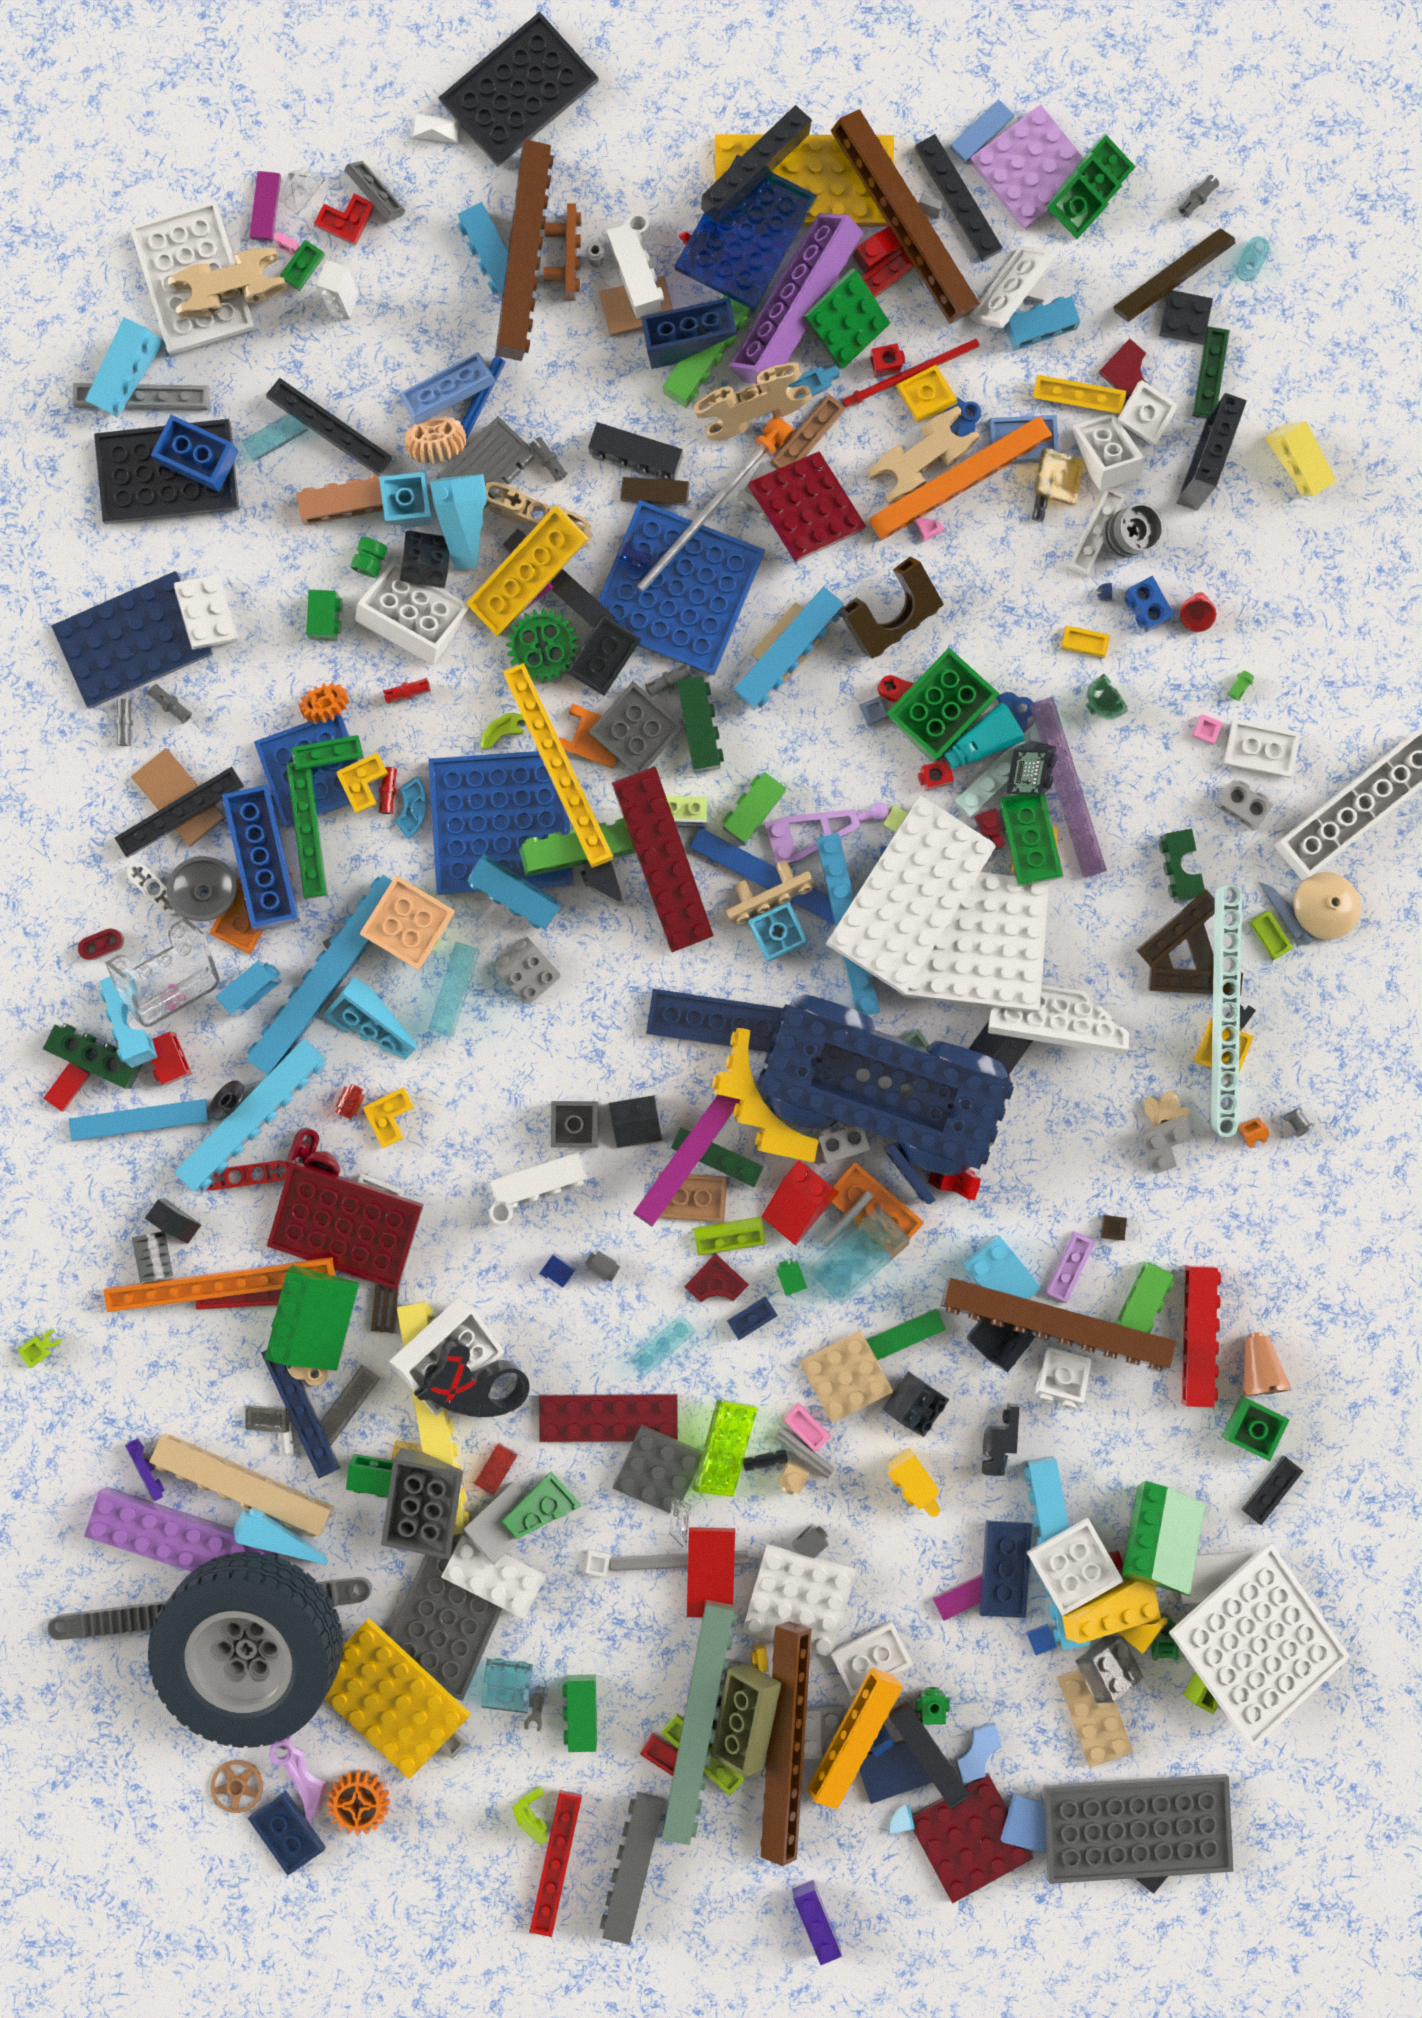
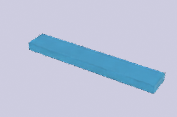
[69,1099,210,1141]

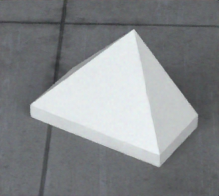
[413,114,460,144]

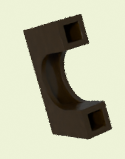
[838,556,944,659]

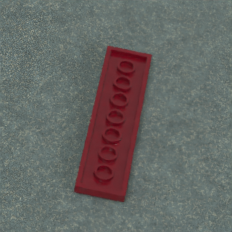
[611,766,714,952]

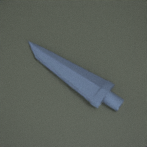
[1258,882,1314,944]

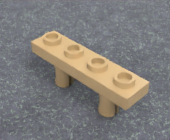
[726,861,817,925]

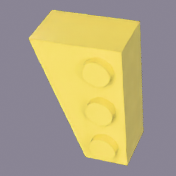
[1264,421,1336,496]

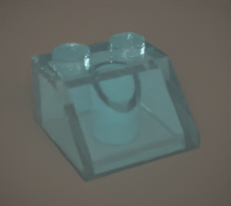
[482,1658,533,1714]

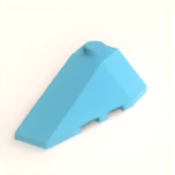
[430,474,487,570]
[322,976,418,1060]
[233,1508,328,1565]

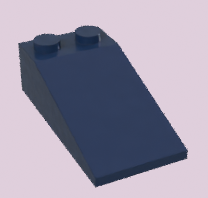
[641,297,737,369]

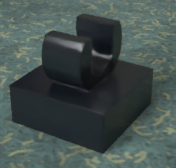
[1226,1004,1256,1031]

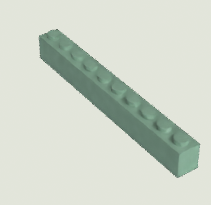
[662,1600,737,1845]

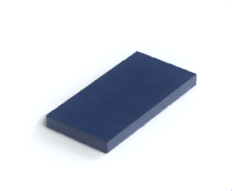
[979,1520,1032,1618]

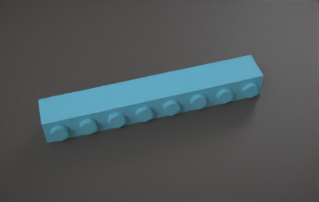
[174,1039,327,1192]
[1023,1456,1091,1650]

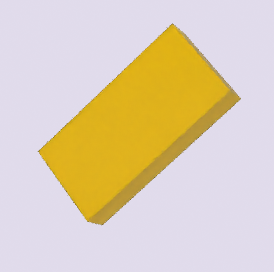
[1060,625,1110,658]

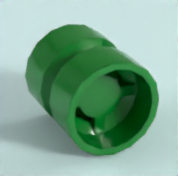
[349,536,388,578]

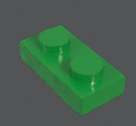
[280,240,325,291]

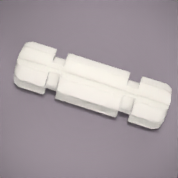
[276,1409,294,1455]

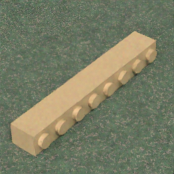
[149,1433,334,1537]

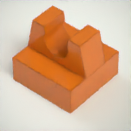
[1238,1117,1270,1149]

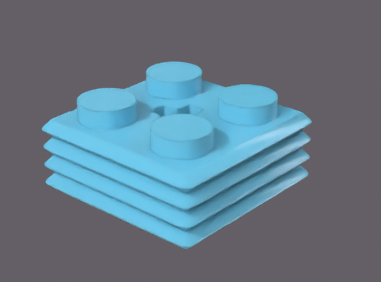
[748,902,808,962]

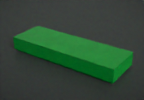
[290,735,364,771]

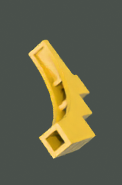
[712,1028,819,1163]

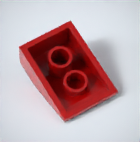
[761,1160,839,1246]

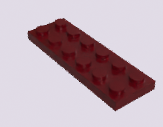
[539,1393,678,1442]

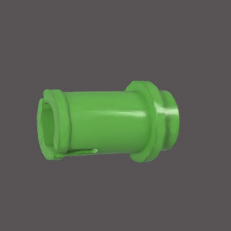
[1227,670,1254,701]

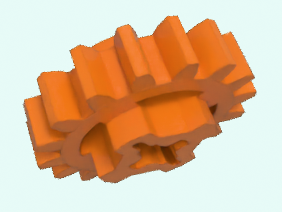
[299,682,349,724]

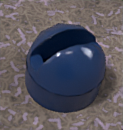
[1097,583,1112,602]

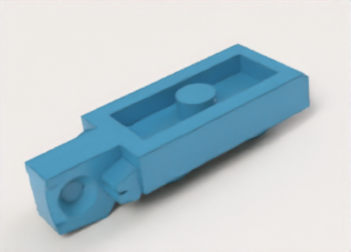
[788,365,840,399]

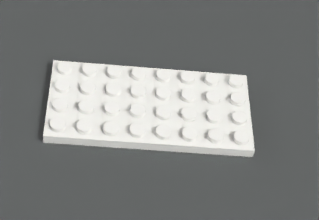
[826,795,996,995]

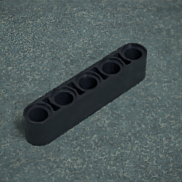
[889,1699,971,1810]

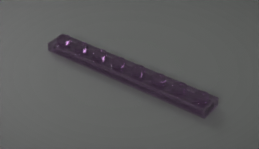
[1030,697,1107,878]

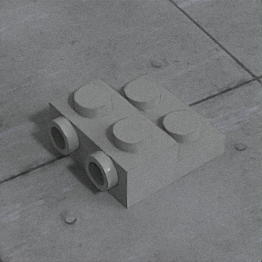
[803,1705,843,1759]

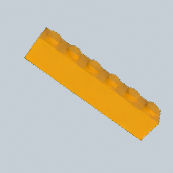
[806,1667,903,1809]

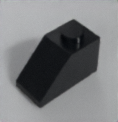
[145,1198,202,1244]

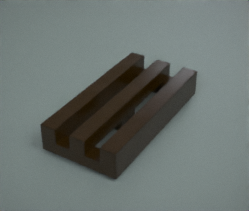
[371,1285,400,1334]

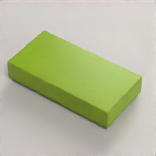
[1248,910,1293,961]

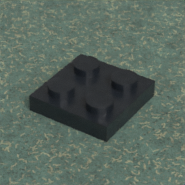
[1159,290,1213,345]

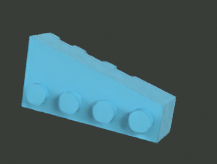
[85,317,164,418]

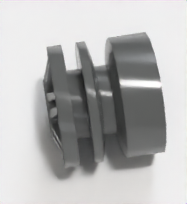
[1102,503,1164,558]

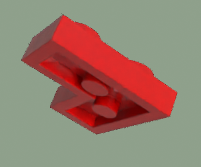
[314,194,375,246]

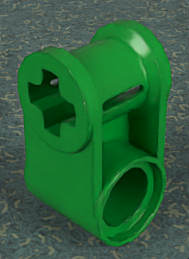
[1151,1613,1179,1661]

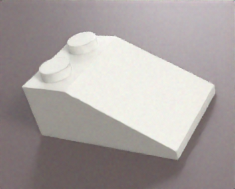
[1072,413,1144,491]

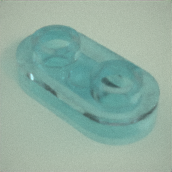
[1236,236,1270,282]

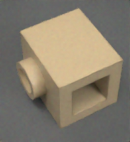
[778,1459,810,1495]

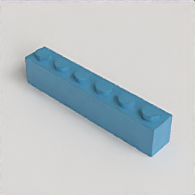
[734,586,844,711]

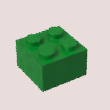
[1221,1395,1290,1462]

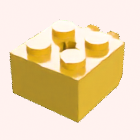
[887,1448,941,1517]

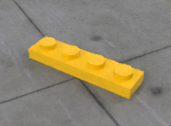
[1032,375,1126,414]

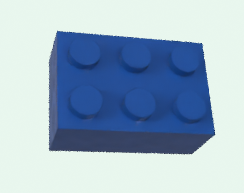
[151,414,239,492]

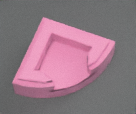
[913,518,944,542]

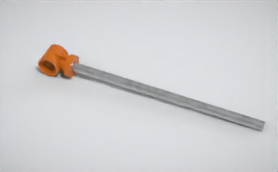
[636,416,794,592]

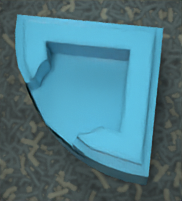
[890,1805,915,1834]

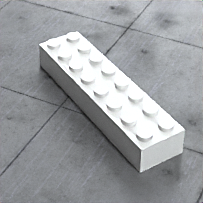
[1273,728,1422,880]

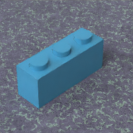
[1005,296,1080,351]

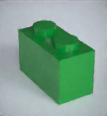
[306,589,343,641]
[346,1454,393,1497]

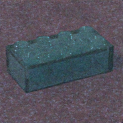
[809,1205,910,1306]

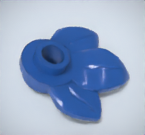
[944,397,981,437]
[997,692,1035,732]

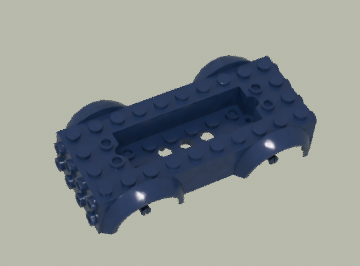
[757,995,1014,1175]

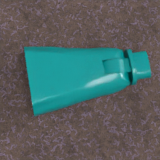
[943,703,1025,770]

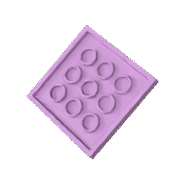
[969,104,1083,230]

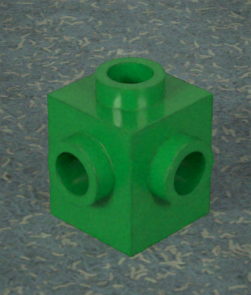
[915,1687,950,1725]

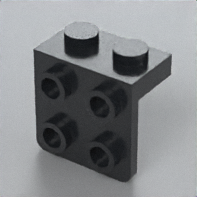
[400,530,450,588]
[967,1318,1035,1373]

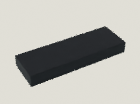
[1241,1455,1304,1525]

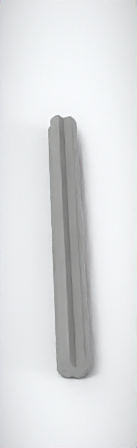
[611,1550,749,1571]

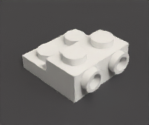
[1035,1347,1092,1409]

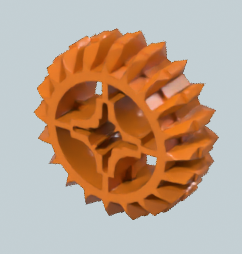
[326,1769,391,1836]

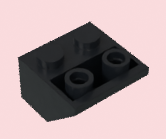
[882,1371,950,1437]

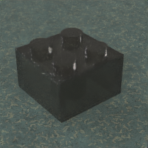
[1075,1635,1144,1703]

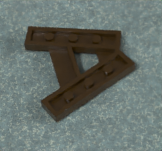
[1136,889,1243,996]

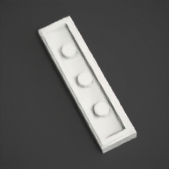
[1067,488,1127,577]

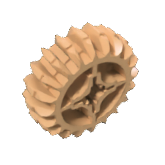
[405,417,466,464]

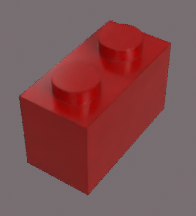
[150,1032,192,1085]

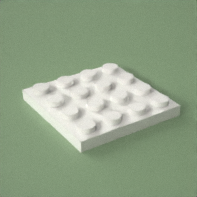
[742,1544,856,1657]

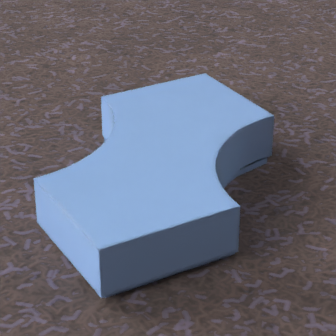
[956,1722,1002,1783]

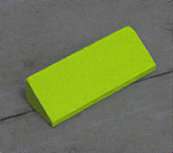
[694,1217,766,1256]

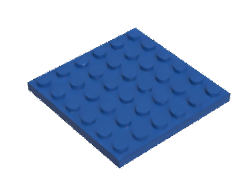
[588,500,765,676]
[428,749,574,895]

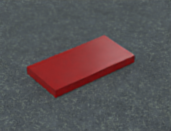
[687,1527,736,1618]

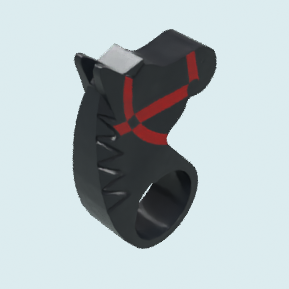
[414,1338,530,1417]

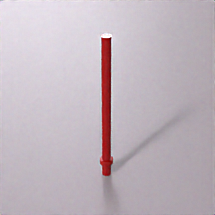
[842,338,980,408]

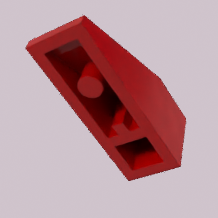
[853,226,902,274]

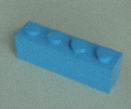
[457,202,508,301]
[467,853,561,930]

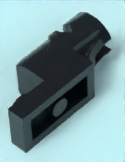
[982,1403,1020,1476]

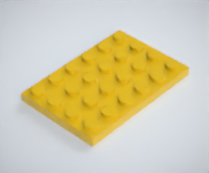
[325,1618,471,1780]

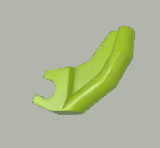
[480,713,524,750]

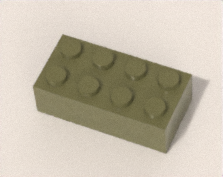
[711,1663,781,1777]

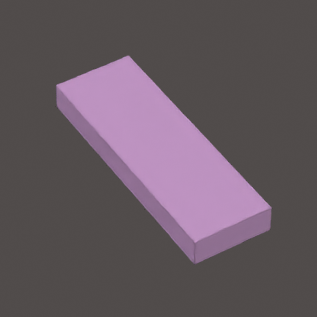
[1044,1231,1096,1303]

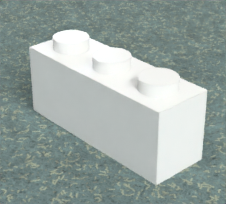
[317,260,359,319]

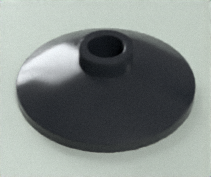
[209,1080,244,1121]

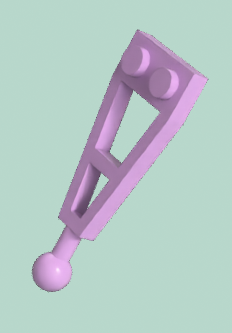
[764,802,888,864]

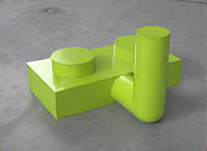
[512,1786,548,1846]

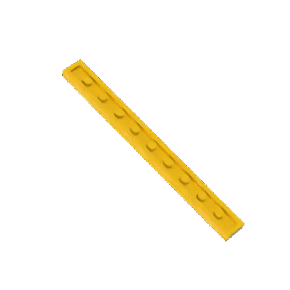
[503,663,613,868]

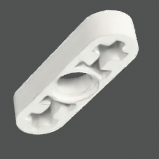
[127,862,178,916]

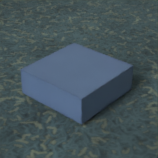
[859,696,889,727]

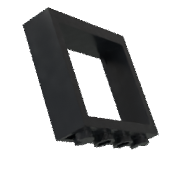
[1176,393,1247,511]

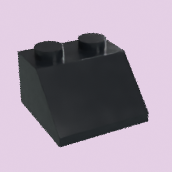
[968,1020,1033,1075]
[609,1095,662,1148]

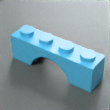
[100,970,158,1068]

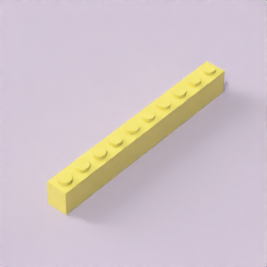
[397,1301,471,1535]

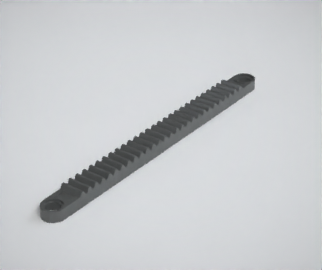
[48,1577,372,1640]

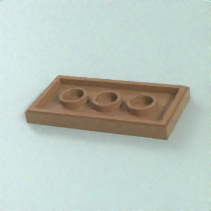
[131,748,225,847]

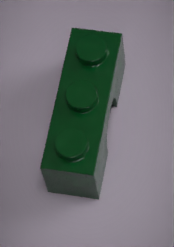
[1159,828,1205,903]

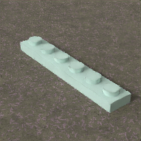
[954,707,1068,817]

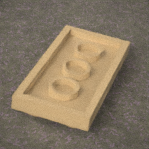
[1057,1661,1133,1768]

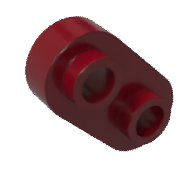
[78,928,124,960]
[286,1127,319,1168]

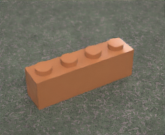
[296,475,384,525]

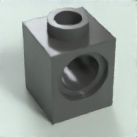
[792,1524,829,1558]

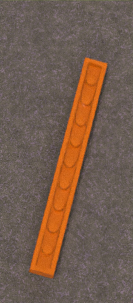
[103,1257,335,1312]

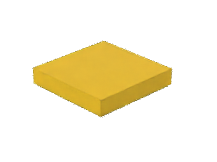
[896,365,957,423]
[1193,1019,1254,1076]

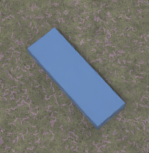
[950,99,1014,164]

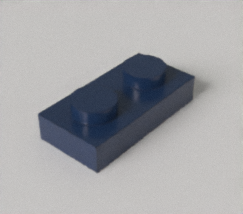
[727,1296,778,1340]

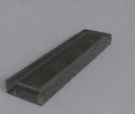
[320,1365,381,1446]

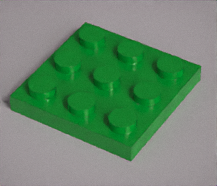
[803,269,891,369]

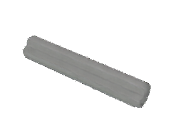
[775,1427,834,1478]

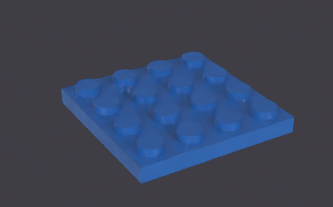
[254,715,358,827]

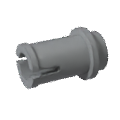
[586,243,604,268]

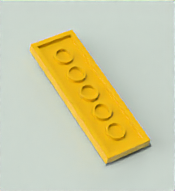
[466,505,589,636]

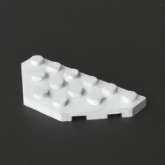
[988,985,1129,1056]

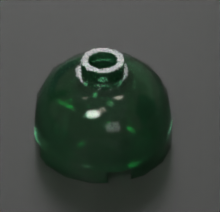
[1085,673,1129,720]

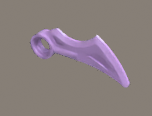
[269,1739,326,1824]

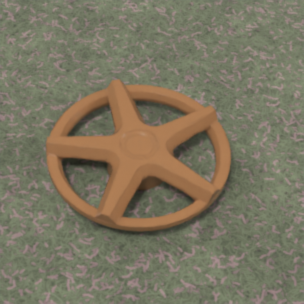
[211,1760,263,1813]

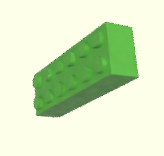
[519,818,635,877]

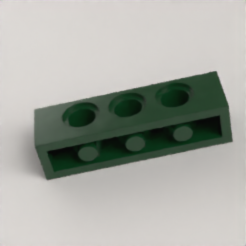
[43,1023,143,1089]

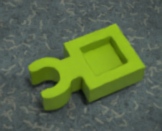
[17,1329,62,1369]

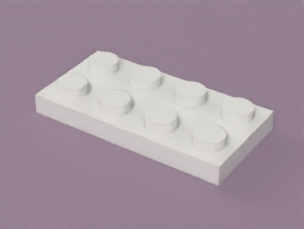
[968,245,1055,328]
[441,1533,546,1619]

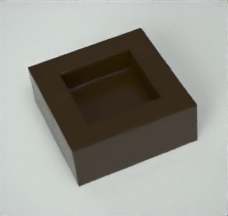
[1100,1215,1127,1241]

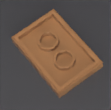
[599,275,673,337]
[658,1172,727,1223]

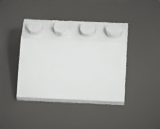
[355,561,470,665]
[389,1297,504,1416]

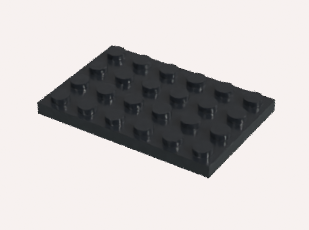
[438,11,599,167]
[94,419,240,524]

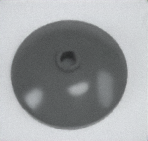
[167,856,237,922]

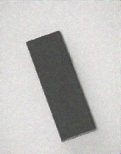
[344,161,405,220]

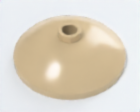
[1294,872,1361,940]

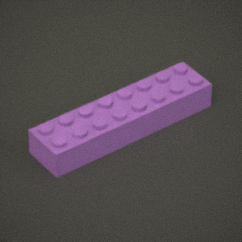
[728,213,864,384]
[84,1487,278,1572]

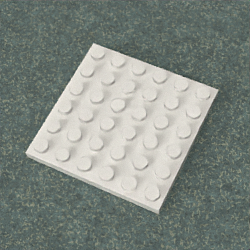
[900,872,1049,1013]
[1169,1543,1350,1749]

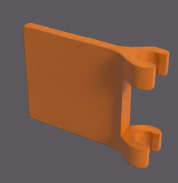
[559,703,617,769]

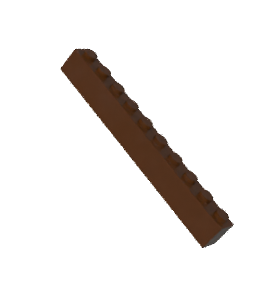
[830,109,980,324]
[495,139,554,361]
[940,1278,1176,1372]
[760,1621,812,1866]

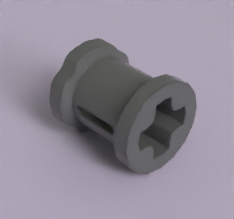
[1284,1107,1314,1137]

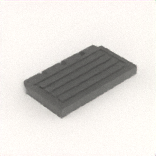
[437,416,534,510]

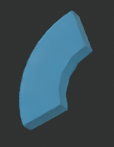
[395,776,427,840]

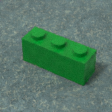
[562,1674,597,1752]

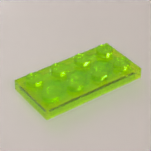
[692,1399,758,1497]

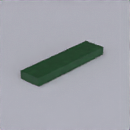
[1192,326,1230,418]

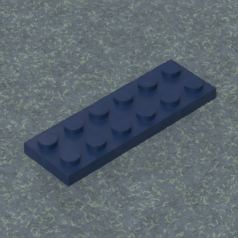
[646,989,783,1052]

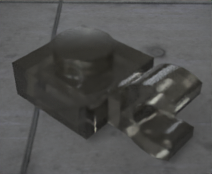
[524,1686,546,1731]

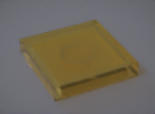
[1034,448,1084,506]

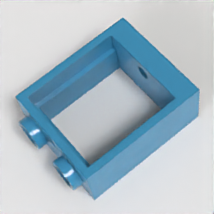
[216,961,282,1017]

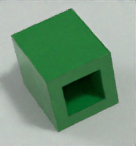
[776,1258,807,1296]

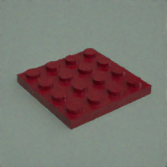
[747,451,867,562]
[912,1773,1034,1904]

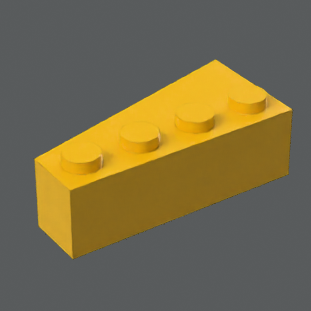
[1062,1578,1161,1643]

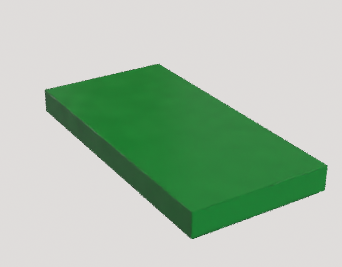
[998,793,1064,887]

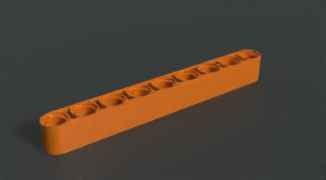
[869,416,1053,540]

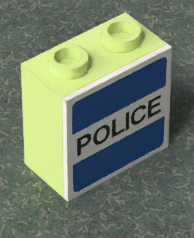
[666,796,707,829]

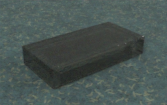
[245,1405,290,1433]

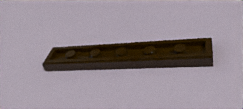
[1113,228,1236,322]

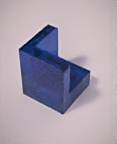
[539,1253,576,1287]

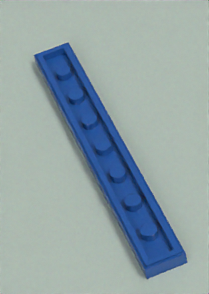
[690,827,835,925]

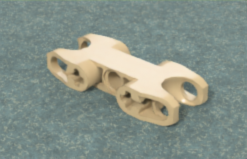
[168,248,287,318]
[694,363,812,441]
[867,406,980,505]
[485,482,593,547]

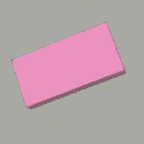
[782,1402,831,1452]

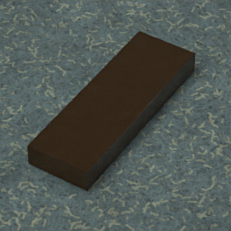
[620,477,690,506]

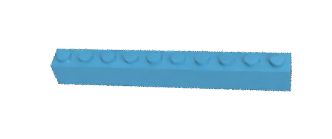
[246,875,392,1076]

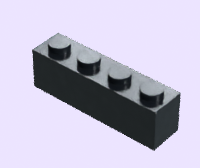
[588,422,683,480]

